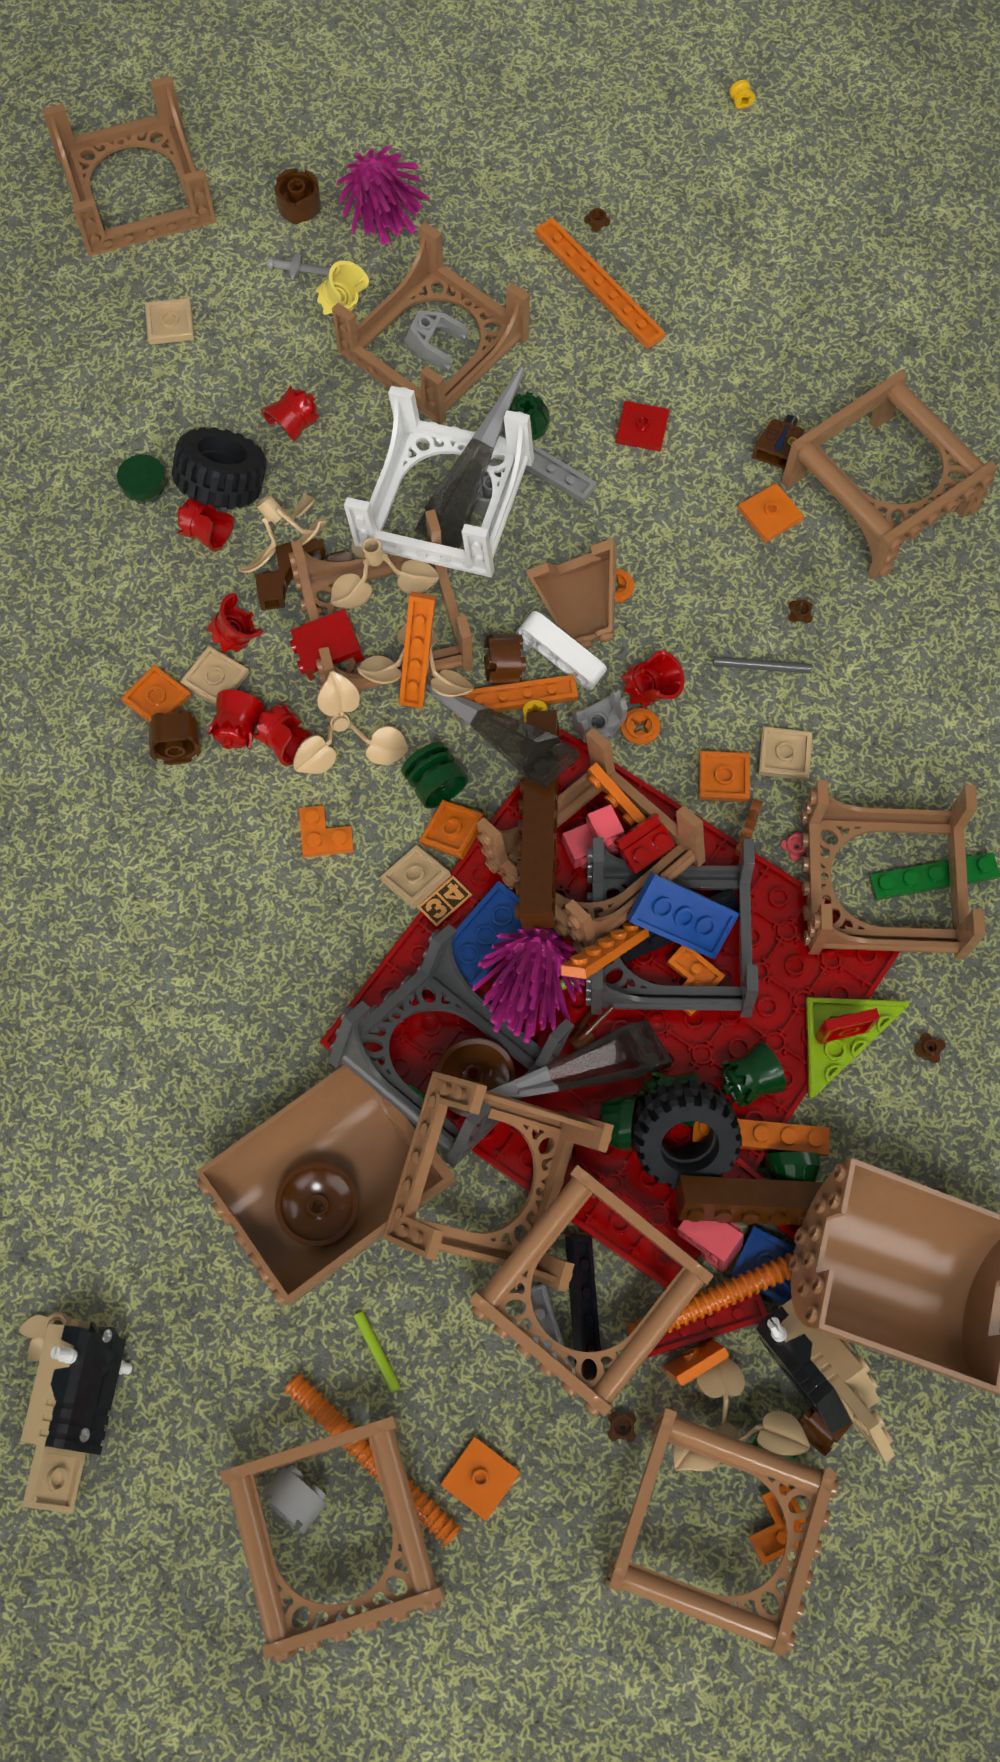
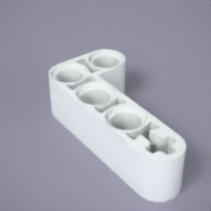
[514,611,607,690]

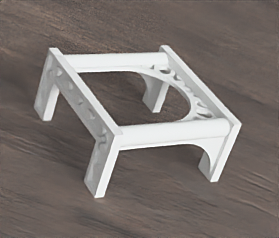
[344,386,534,578]

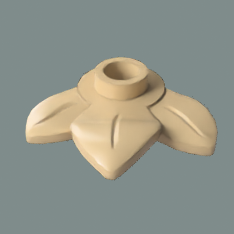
[19,1312,71,1362]

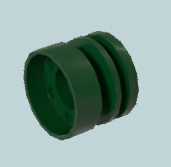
[401,742,468,809]

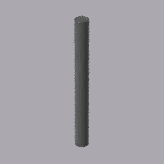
[713,656,812,673]

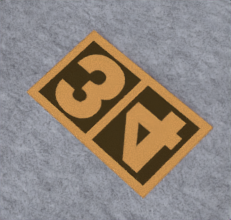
[418,876,472,926]

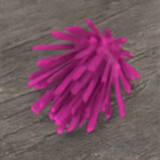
[336,146,430,245]
[472,928,585,1043]

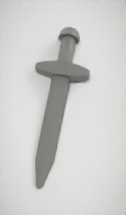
[266,253,372,280]

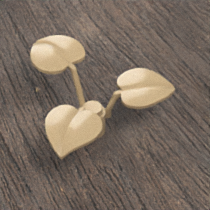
[238,492,329,573]
[330,530,439,609]
[357,623,474,697]
[293,670,409,774]
[673,1358,810,1471]

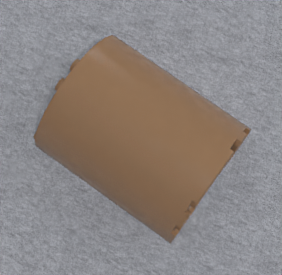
[195,1065,457,1307]
[789,1158,1000,1396]

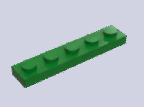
[869,852,1000,901]

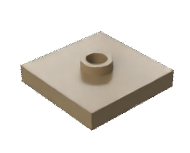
[145,298,194,345]
[180,645,249,707]
[758,726,813,781]
[379,844,451,909]

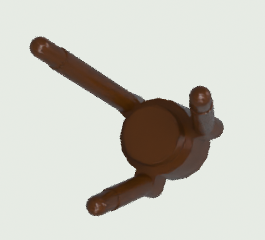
[567,1005,634,1055]

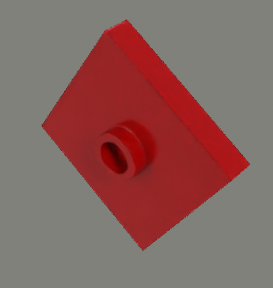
[615,401,670,452]
[815,1008,880,1044]

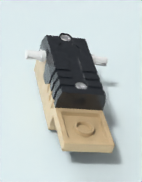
[756,1299,895,1463]
[20,1319,132,1513]

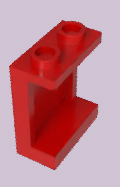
[289,609,365,681]

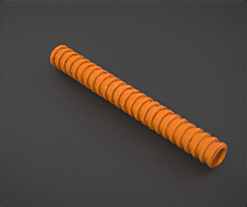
[626,1250,795,1335]
[284,1373,461,1547]

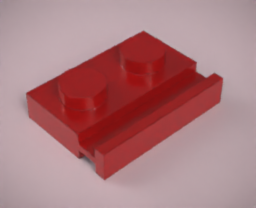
[613,813,676,874]

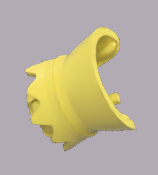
[315,260,369,315]

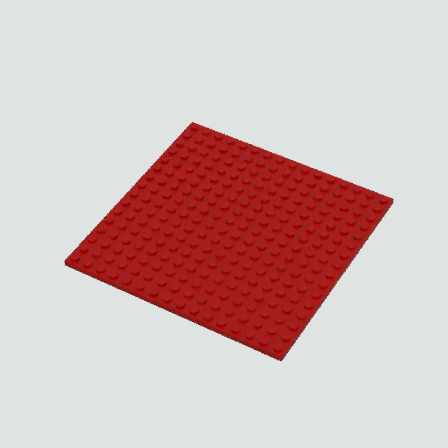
[320,729,901,1290]

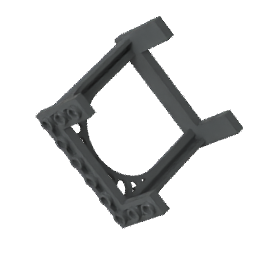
[586,837,758,1017]
[328,924,574,1168]

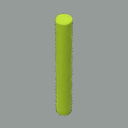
[353,1311,401,1393]

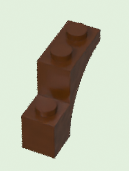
[255,539,326,611]

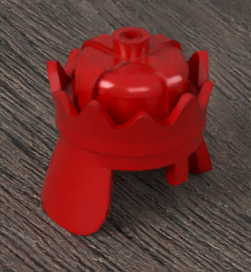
[261,385,320,441]
[177,499,234,552]
[206,593,264,653]
[621,650,685,708]
[207,689,266,749]
[253,702,312,766]

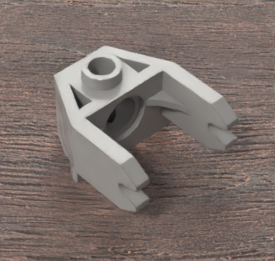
[404,310,469,371]
[569,690,628,743]

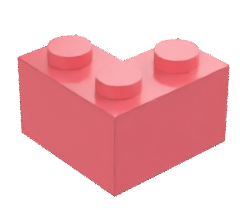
[562,805,624,869]
[678,1220,743,1274]

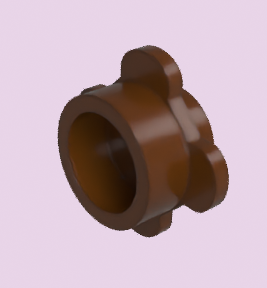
[584,208,610,232]
[788,599,813,624]
[915,1033,946,1064]
[608,1412,636,1442]

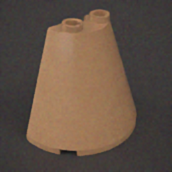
[526,538,617,649]

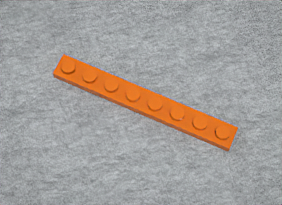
[535,218,665,350]

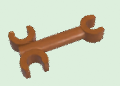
[734,799,763,856]

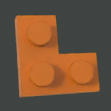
[299,805,354,858]
[667,945,725,1017]
[748,1485,806,1565]

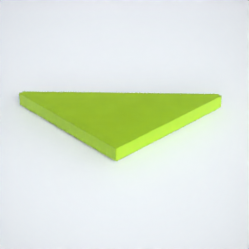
[806,997,909,1099]

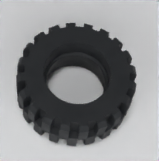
[172,427,267,509]
[632,1079,742,1189]

